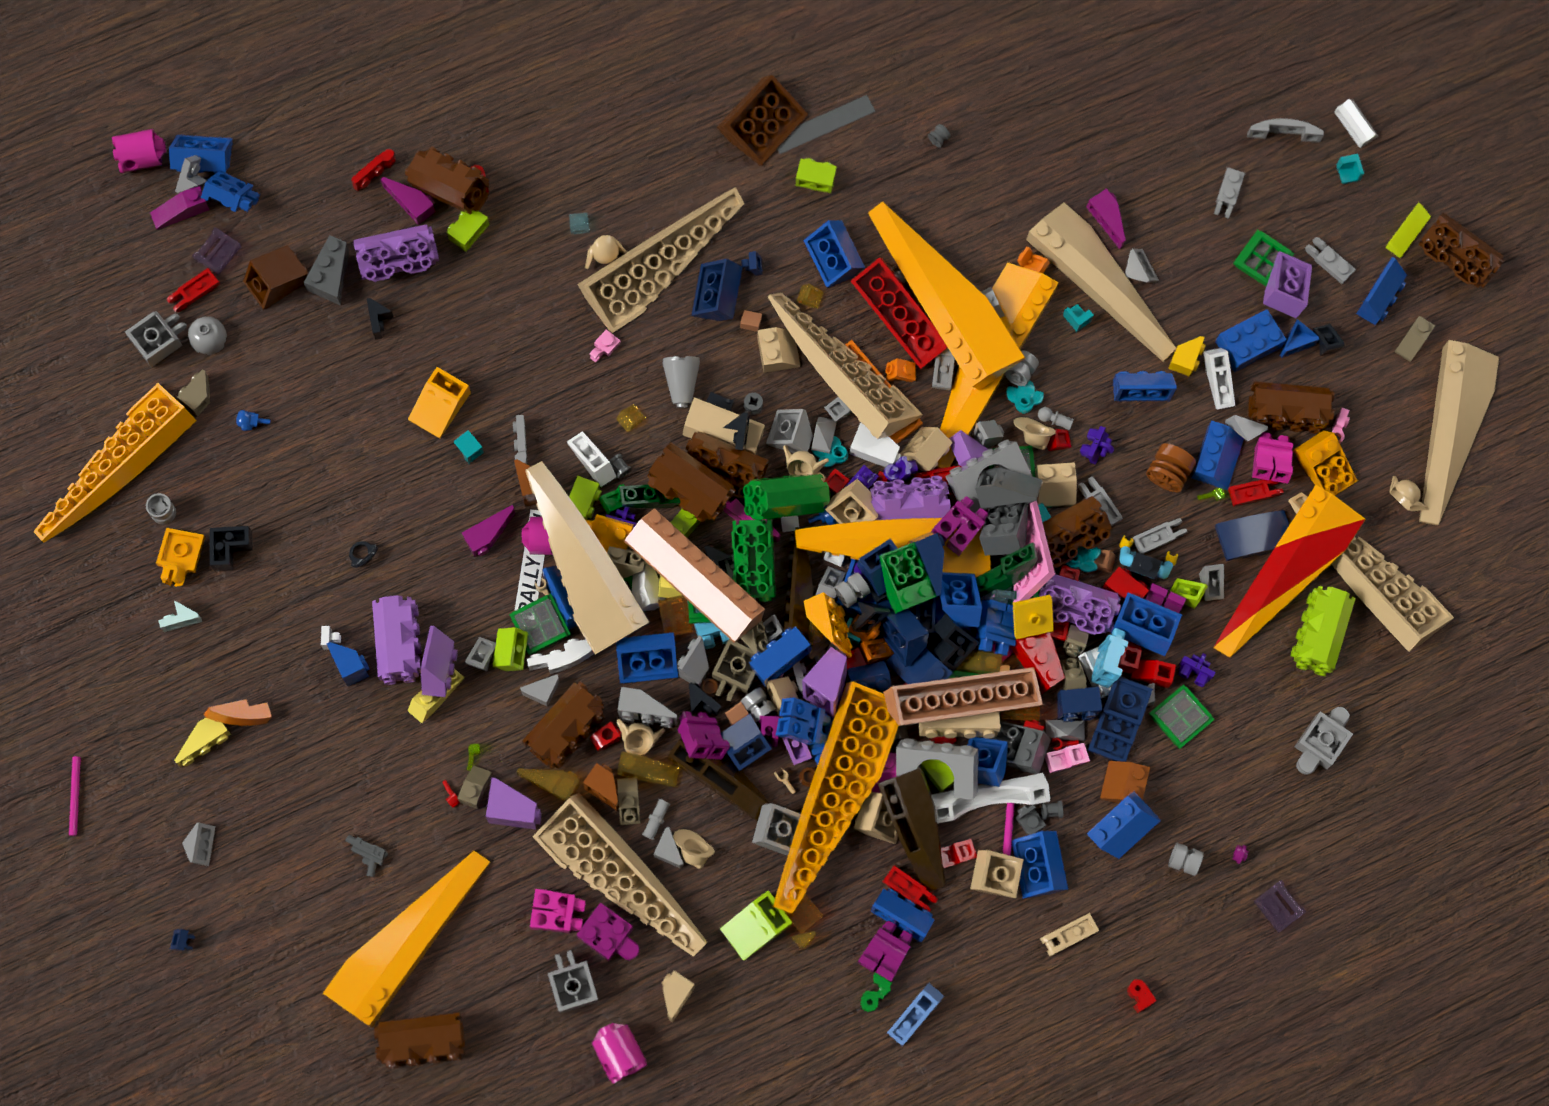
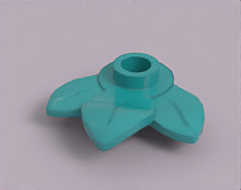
[1006,381,1044,413]
[811,436,848,467]
[1065,547,1101,572]

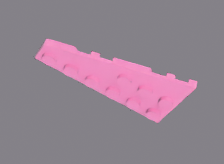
[1013,501,1055,602]

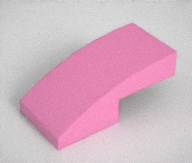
[1045,743,1090,773]

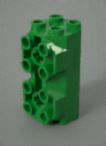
[743,474,830,520]
[732,519,775,602]

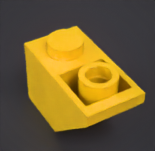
[1168,336,1205,376]

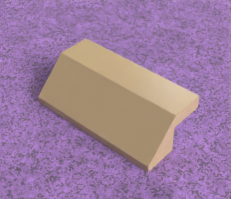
[683,397,765,455]

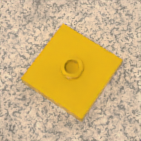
[1013,595,1053,639]

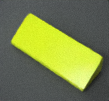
[1385,203,1431,258]

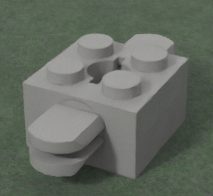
[1294,707,1353,775]

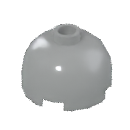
[188,316,227,355]

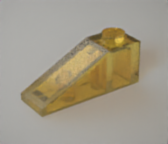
[949,651,1002,674]
[617,751,680,787]
[516,768,580,802]

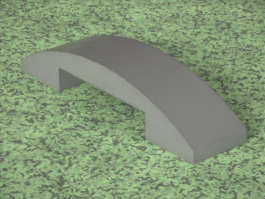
[1247,119,1324,142]

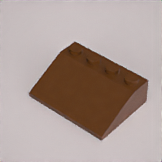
[716,74,808,166]

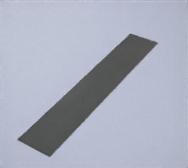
[777,95,876,154]

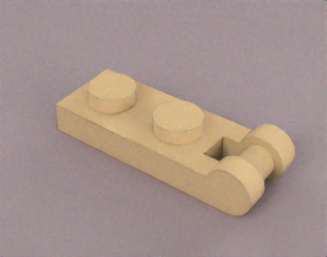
[1040,913,1099,957]

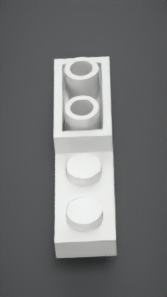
[527,639,594,674]

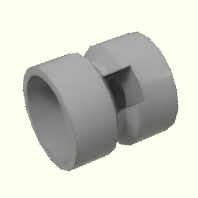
[1005,351,1039,386]
[146,493,176,525]
[834,572,870,608]
[741,687,777,724]
[1168,843,1203,876]

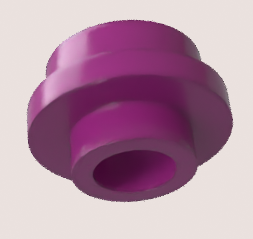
[1232,845,1249,864]

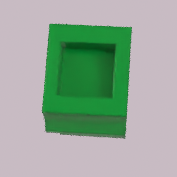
[860,972,892,1012]

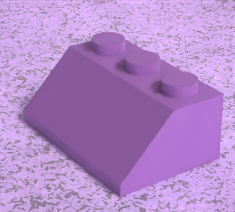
[421,626,458,697]

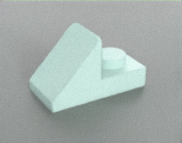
[158,601,202,632]

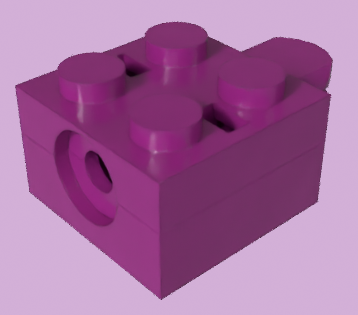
[576,903,639,961]

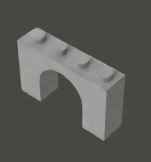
[945,440,1033,514]
[896,739,978,800]

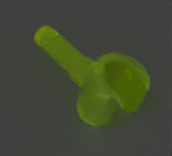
[1197,487,1225,501]
[467,743,480,771]

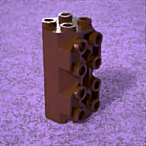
[405,146,490,215]
[1418,212,1505,288]
[1248,381,1335,434]
[685,431,769,498]
[648,442,736,522]
[1042,496,1112,567]
[522,682,605,769]
[374,1013,465,1069]

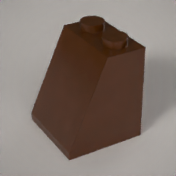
[243,245,308,310]

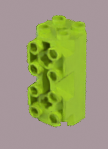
[1290,586,1355,676]

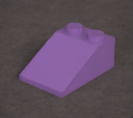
[1263,251,1312,318]

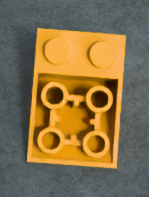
[408,367,471,439]
[1293,431,1357,496]
[804,592,852,658]

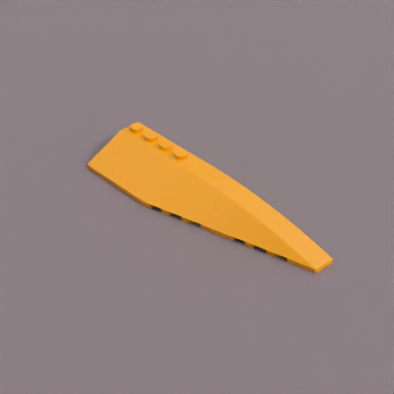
[868,202,1025,391]
[936,263,1059,468]
[773,682,899,914]

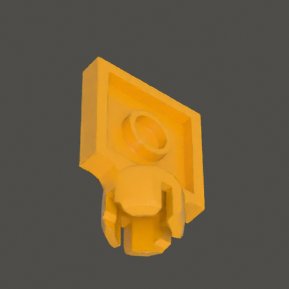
[585,514,634,552]
[156,528,205,587]

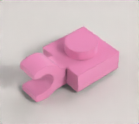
[590,330,621,363]
[1332,408,1350,444]

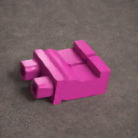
[1252,432,1293,484]
[530,889,585,933]

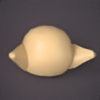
[585,235,628,269]
[783,445,829,475]
[1389,476,1428,511]
[617,719,665,757]

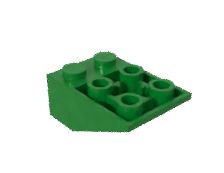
[879,542,936,614]

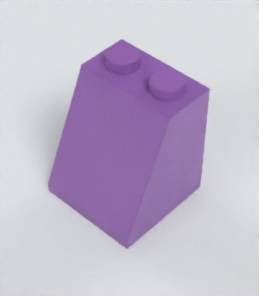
[802,647,847,719]
[486,778,542,829]

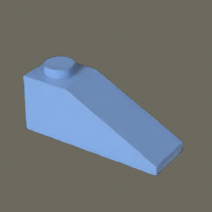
[887,983,944,1046]

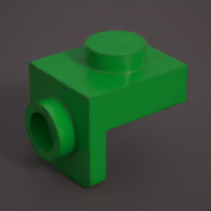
[599,484,625,515]

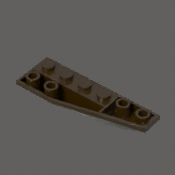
[784,527,813,642]
[668,738,770,822]
[878,768,946,892]

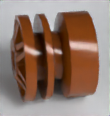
[1146,443,1196,492]

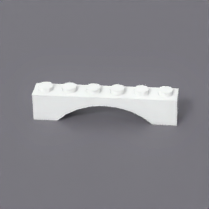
[931,773,1050,823]

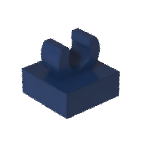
[741,251,763,276]
[170,929,195,951]

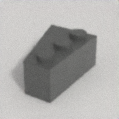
[304,235,349,305]

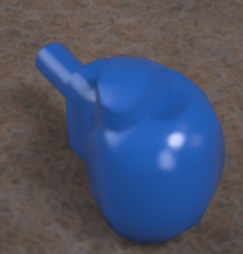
[236,410,270,431]
[808,506,838,525]

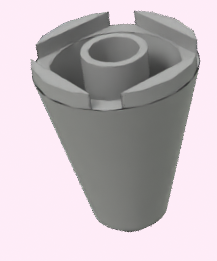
[662,356,700,408]

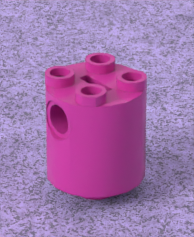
[112,129,166,173]
[522,517,553,555]
[592,1023,646,1084]

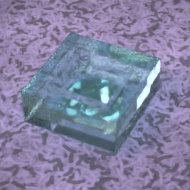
[569,213,589,234]
[990,590,1015,604]

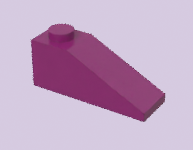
[381,177,435,225]
[150,185,209,230]
[1086,188,1125,249]
[462,505,515,557]

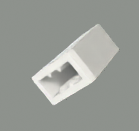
[849,422,901,467]

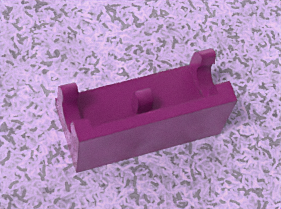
[759,716,780,747]

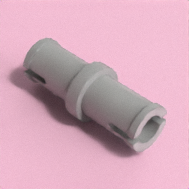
[642,799,670,840]

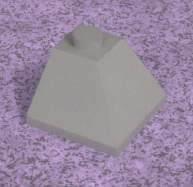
[766,409,813,453]

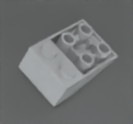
[618,687,677,728]

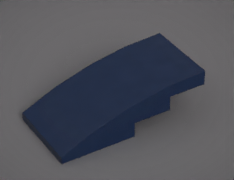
[1215,510,1289,561]
[1087,677,1153,762]

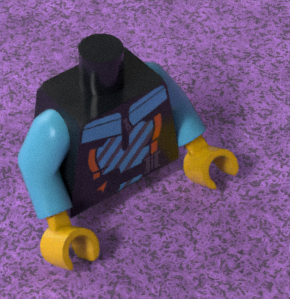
[1119,535,1178,581]

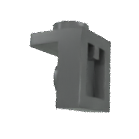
[1016,805,1046,835]

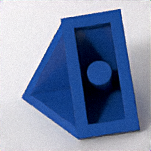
[1280,319,1319,358]

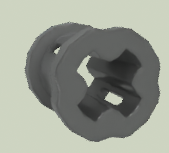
[609,454,632,479]
[1041,801,1063,820]

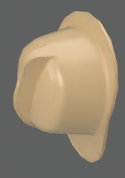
[1014,417,1056,450]
[673,829,714,869]

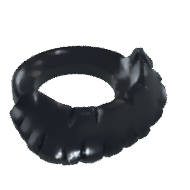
[349,541,378,568]

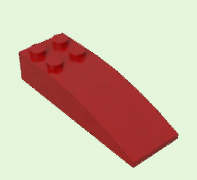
[851,257,948,369]

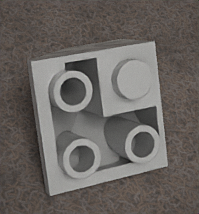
[677,635,709,688]

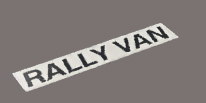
[515,509,545,620]

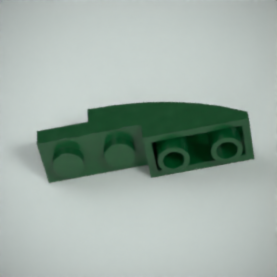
[619,484,681,509]
[976,542,1038,598]

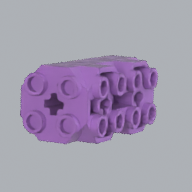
[353,224,439,282]
[870,476,951,521]
[1039,574,1121,635]
[372,595,422,685]

